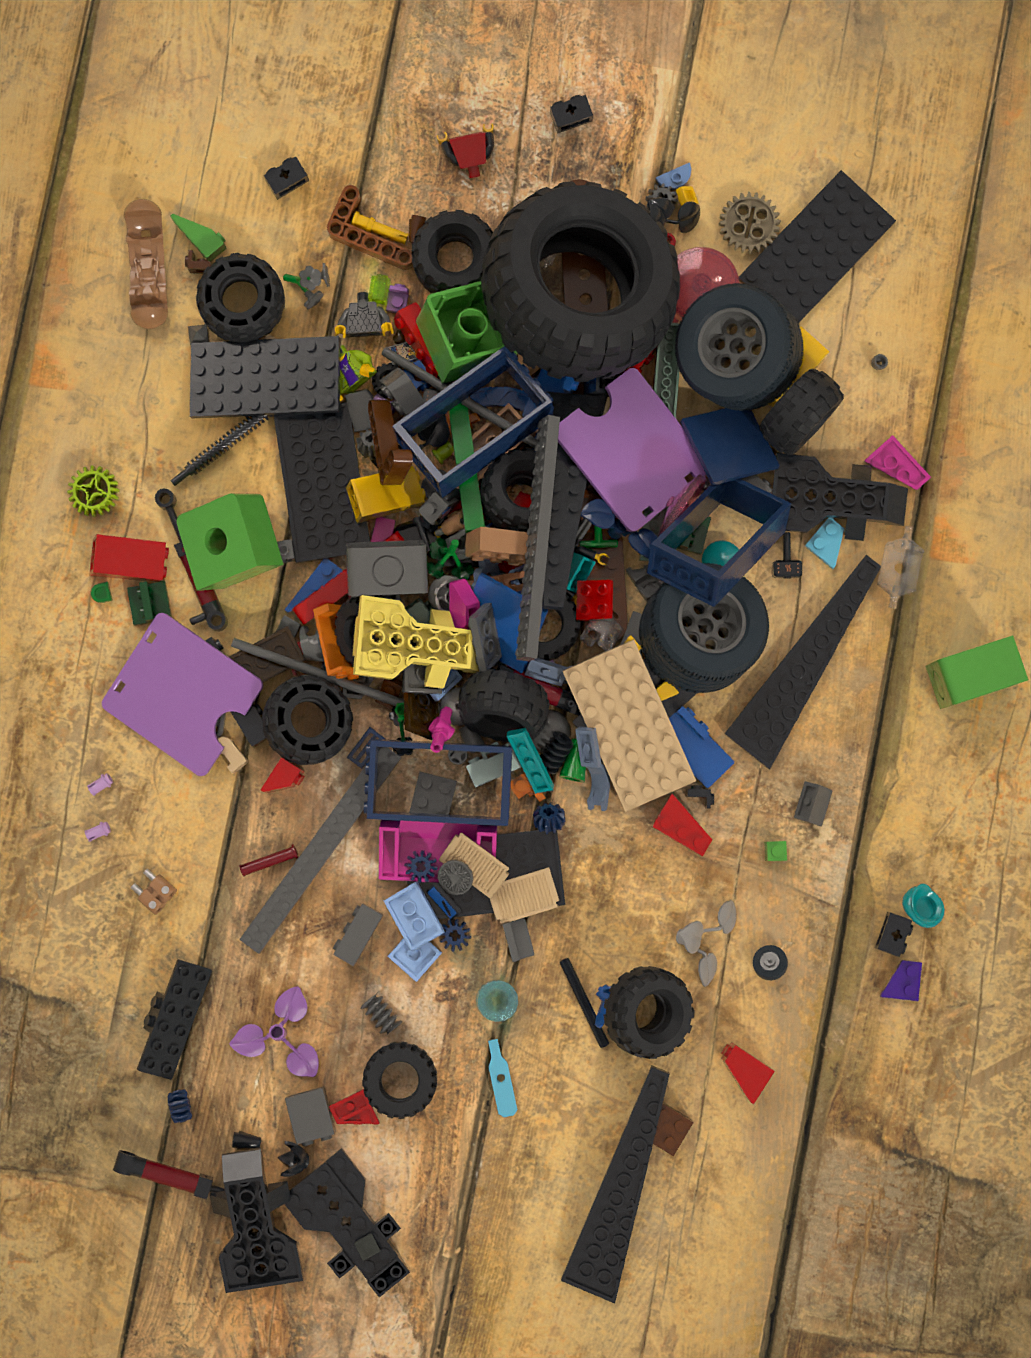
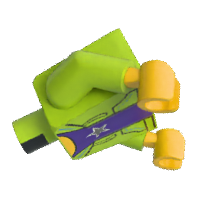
[340,345,377,401]

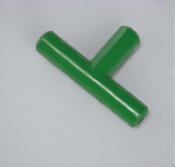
[579,526,618,548]

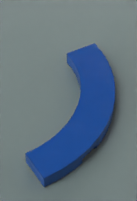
[469,387,529,412]

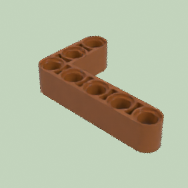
[327,185,413,270]

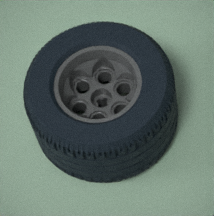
[675,283,804,411]
[639,563,769,693]

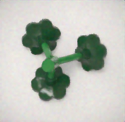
[427,538,475,580]

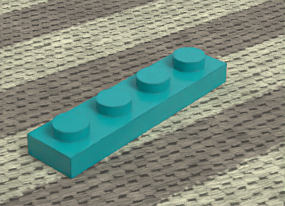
[507,728,554,794]

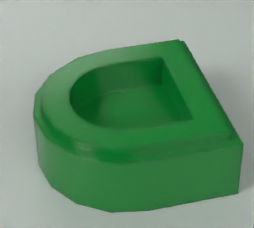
[91,582,113,603]

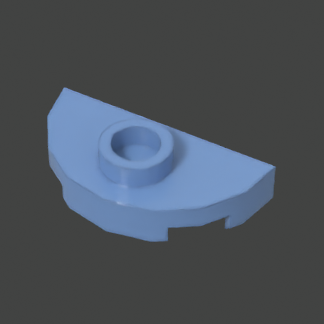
[655,162,691,190]

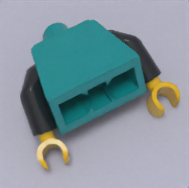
[566,546,610,605]

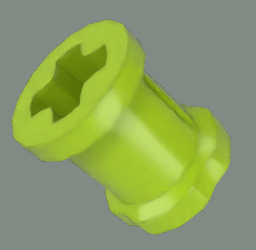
[432,441,454,465]

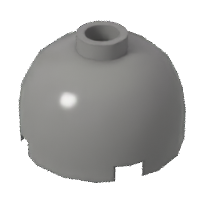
[428,575,460,611]
[438,687,464,726]

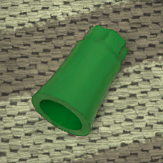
[559,738,586,783]

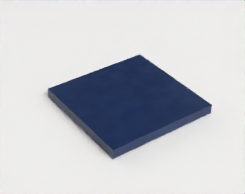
[680,408,780,486]

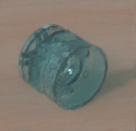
[476,980,518,1022]

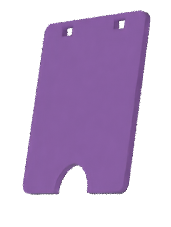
[558,368,706,532]
[102,613,263,776]

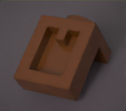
[185,250,212,274]
[375,678,403,709]

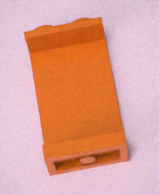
[313,603,359,680]

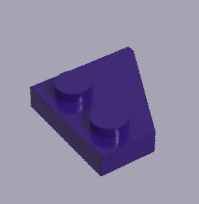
[880,960,922,1001]

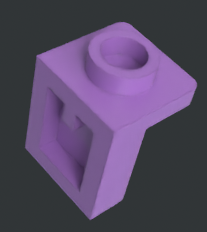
[386,284,409,313]

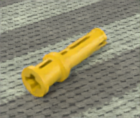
[351,211,409,245]

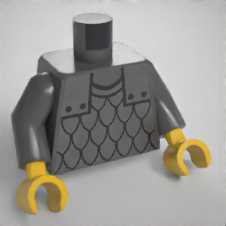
[334,292,394,338]

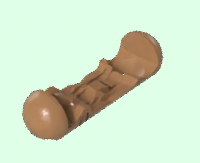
[124,199,168,329]

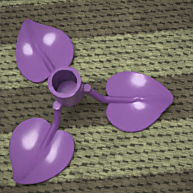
[229,986,319,1077]

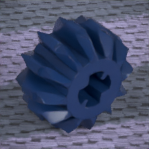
[533,802,566,834]
[404,850,438,883]
[439,919,472,952]
[167,1089,192,1123]

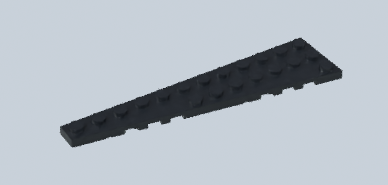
[542,391,602,610]
[724,555,881,770]
[561,1065,670,1304]

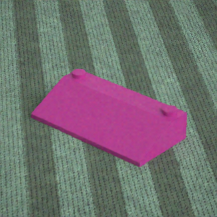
[379,820,498,882]

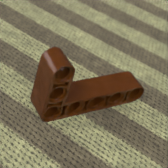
[368,400,413,486]

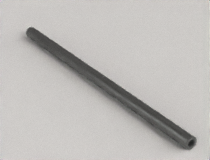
[381,347,537,449]
[231,638,404,707]

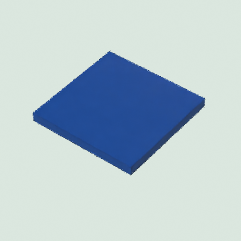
[473,572,548,673]

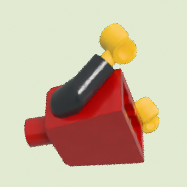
[436,123,494,178]

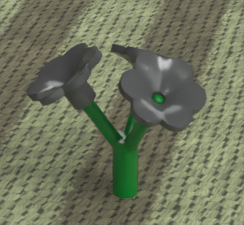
[283,263,330,309]

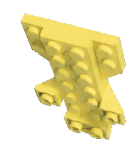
[353,595,479,689]

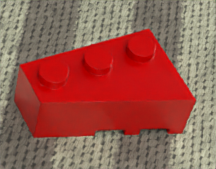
[651,793,712,856]

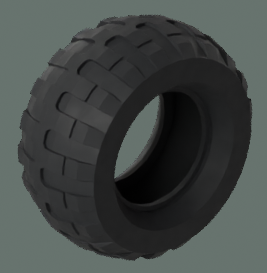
[481,181,680,382]

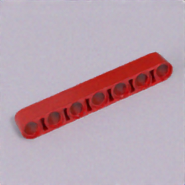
[292,531,405,625]

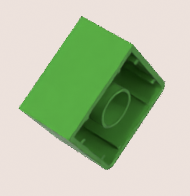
[416,281,518,384]
[177,493,284,591]
[925,635,1029,709]

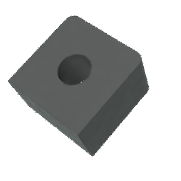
[346,540,428,596]

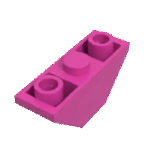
[449,579,480,630]

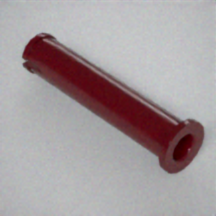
[239,844,299,877]

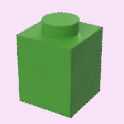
[764,841,787,861]

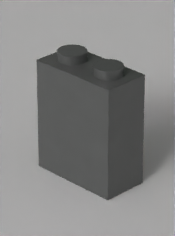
[285,1086,336,1146]

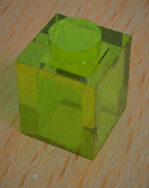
[368,274,392,305]

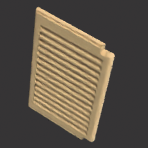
[439,833,509,899]
[490,867,559,924]

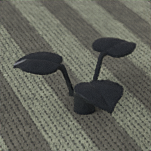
[647,197,700,233]
[370,414,450,499]

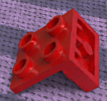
[576,580,613,621]

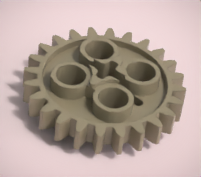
[719,192,781,254]

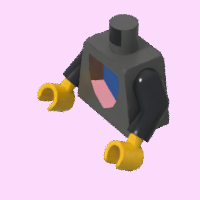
[418,488,461,538]

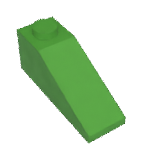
[170,214,227,262]

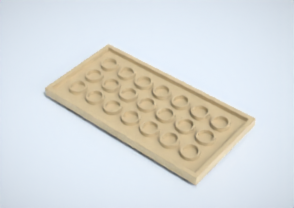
[562,639,696,812]

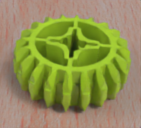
[67,465,120,517]

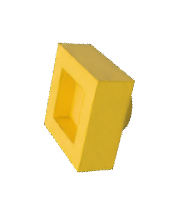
[676,186,699,206]

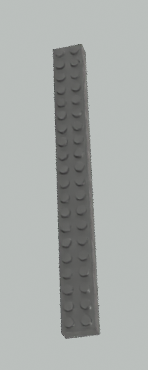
[515,415,560,661]
[239,747,401,954]

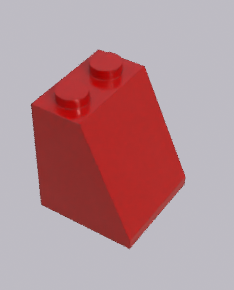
[721,1042,775,1105]

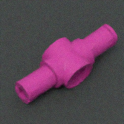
[429,706,455,753]

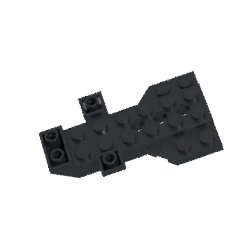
[772,453,908,541]
[210,1148,304,1293]
[285,1148,410,1298]

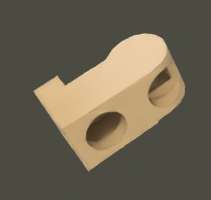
[218,737,249,774]

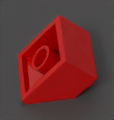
[260,757,305,793]

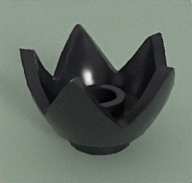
[278,1141,309,1177]

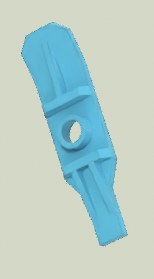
[488,1039,517,1117]

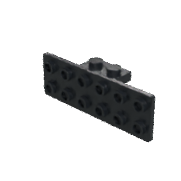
[137,959,212,1080]

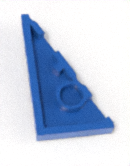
[284,558,343,613]

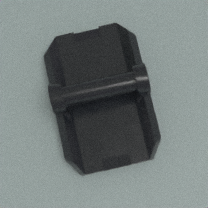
[393,516,453,555]

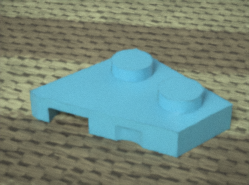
[805,518,845,570]

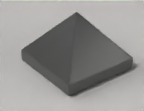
[188,324,209,346]

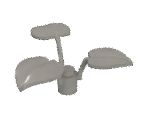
[676,900,737,987]

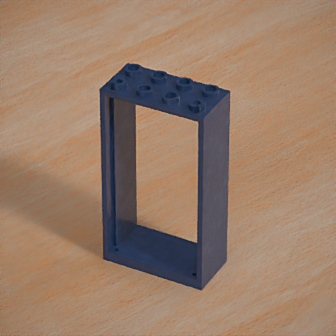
[392,346,554,498]
[647,479,791,607]
[364,739,513,826]

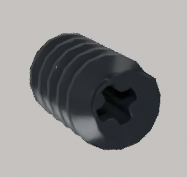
[540,730,573,774]

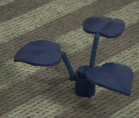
[580,499,658,559]

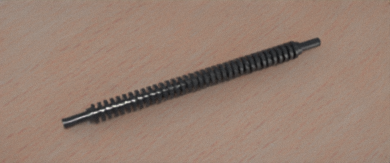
[170,415,273,486]

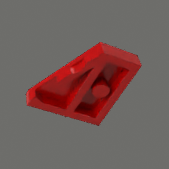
[328,1089,380,1125]

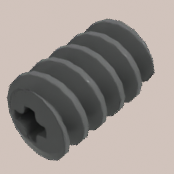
[361,992,402,1035]

